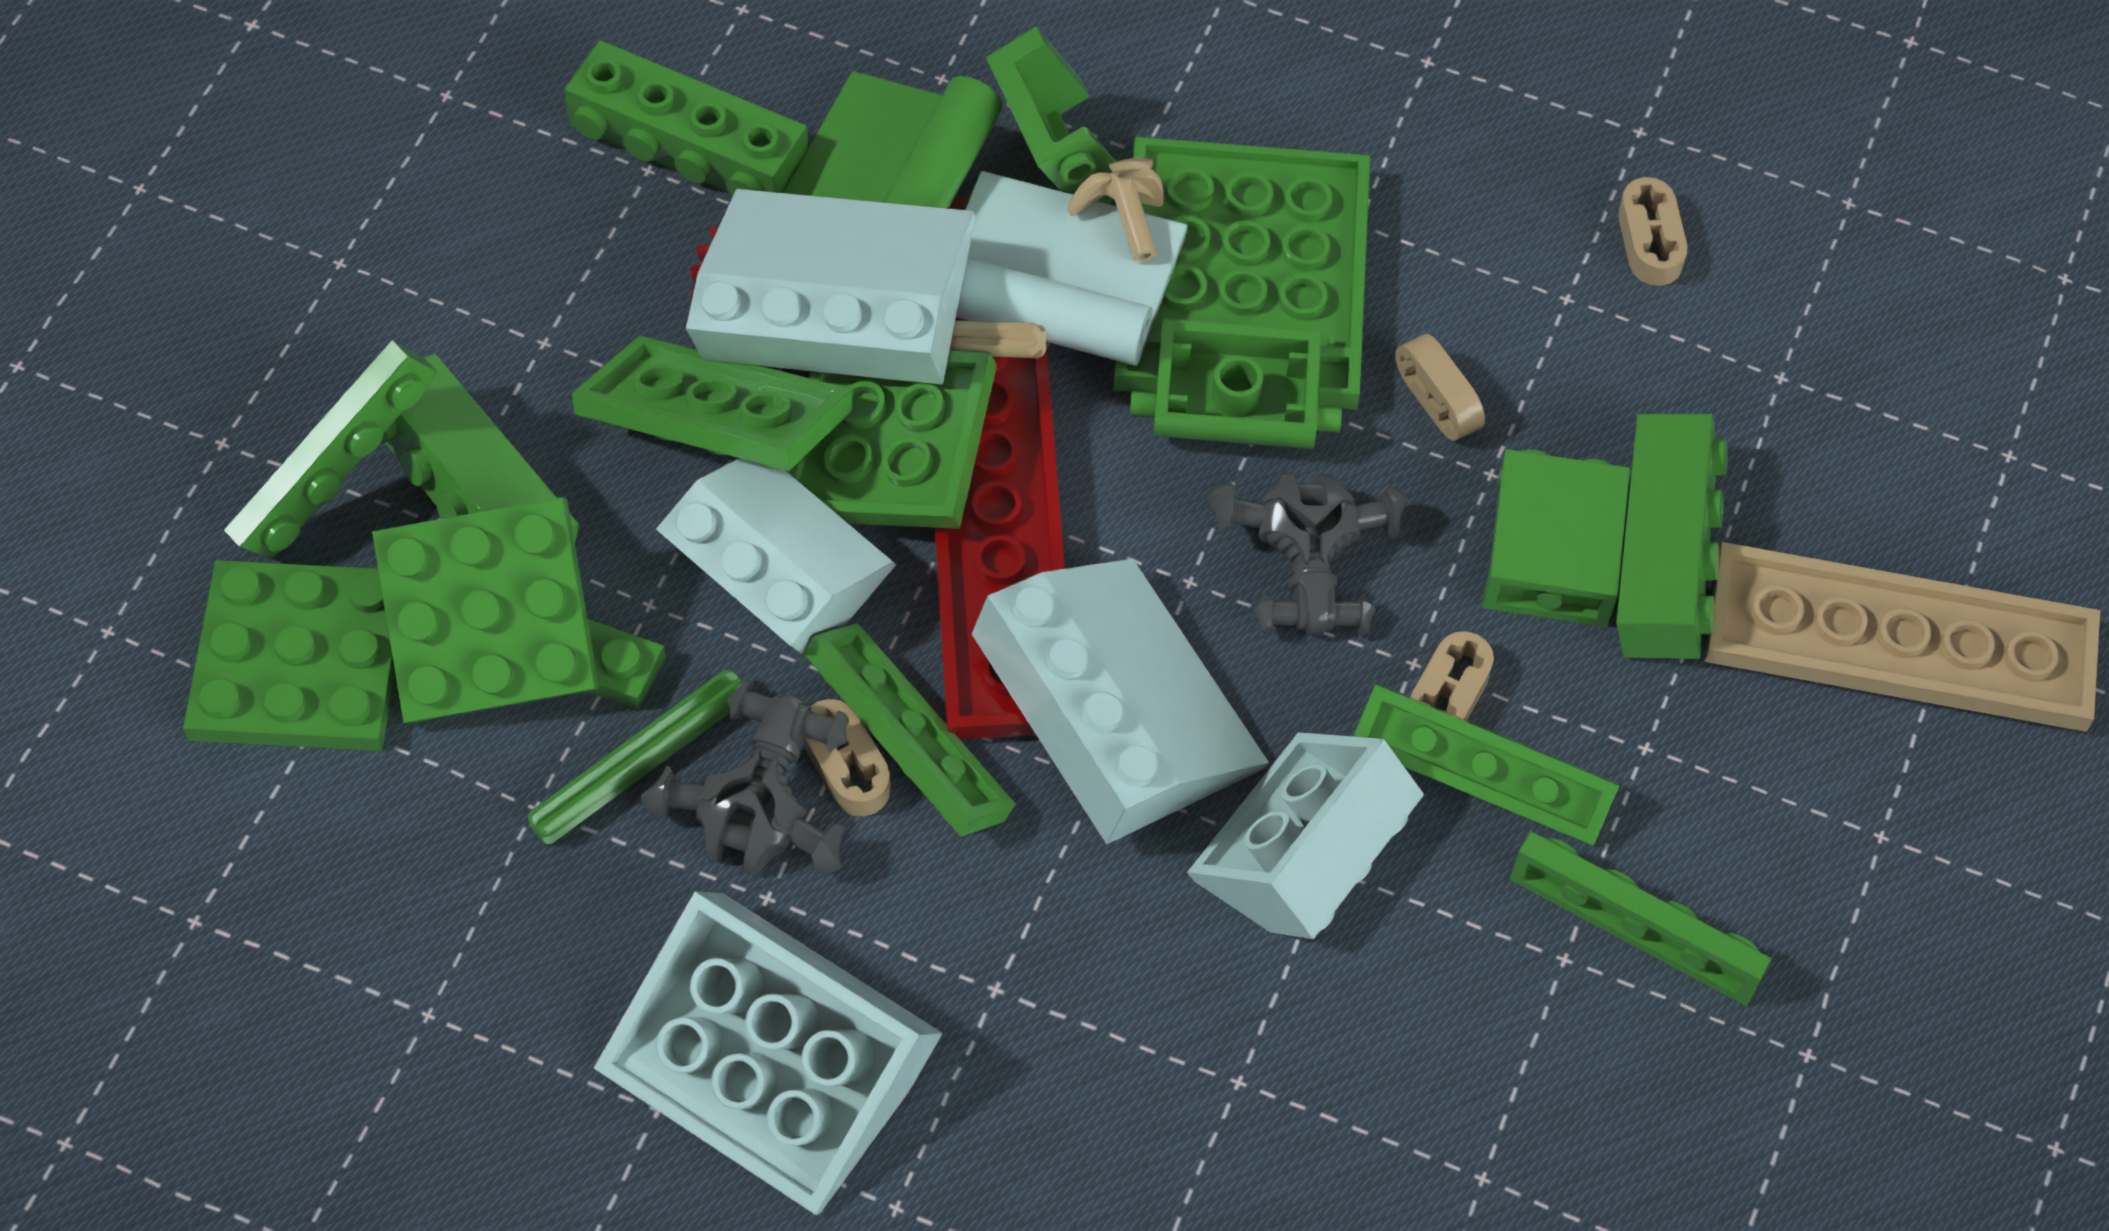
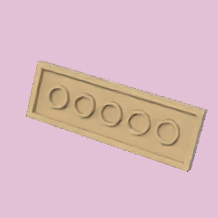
[1704,542,2100,732]

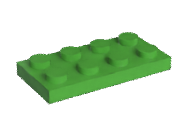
[572,335,853,471]

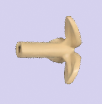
[1068,158,1163,262]

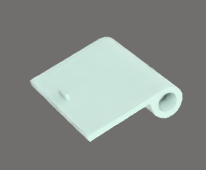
[956,171,1187,366]

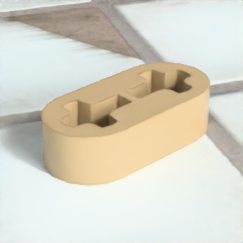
[1618,177,1687,286]
[1396,334,1485,441]
[1411,631,1494,720]
[802,699,890,817]

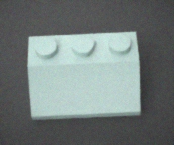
[656,458,896,656]
[1187,732,1424,939]

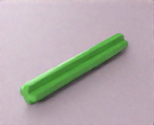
[527,669,742,844]

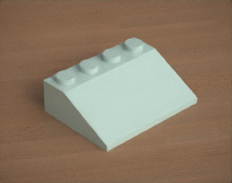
[686,189,975,385]
[972,559,1269,844]
[594,892,943,1215]

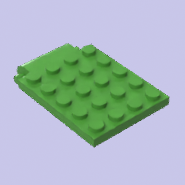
[1113,137,1370,449]

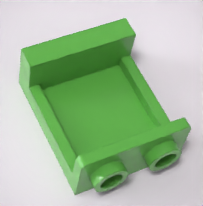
[986,26,1117,204]
[1482,449,1630,627]

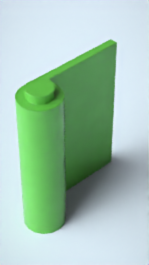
[783,71,1003,209]

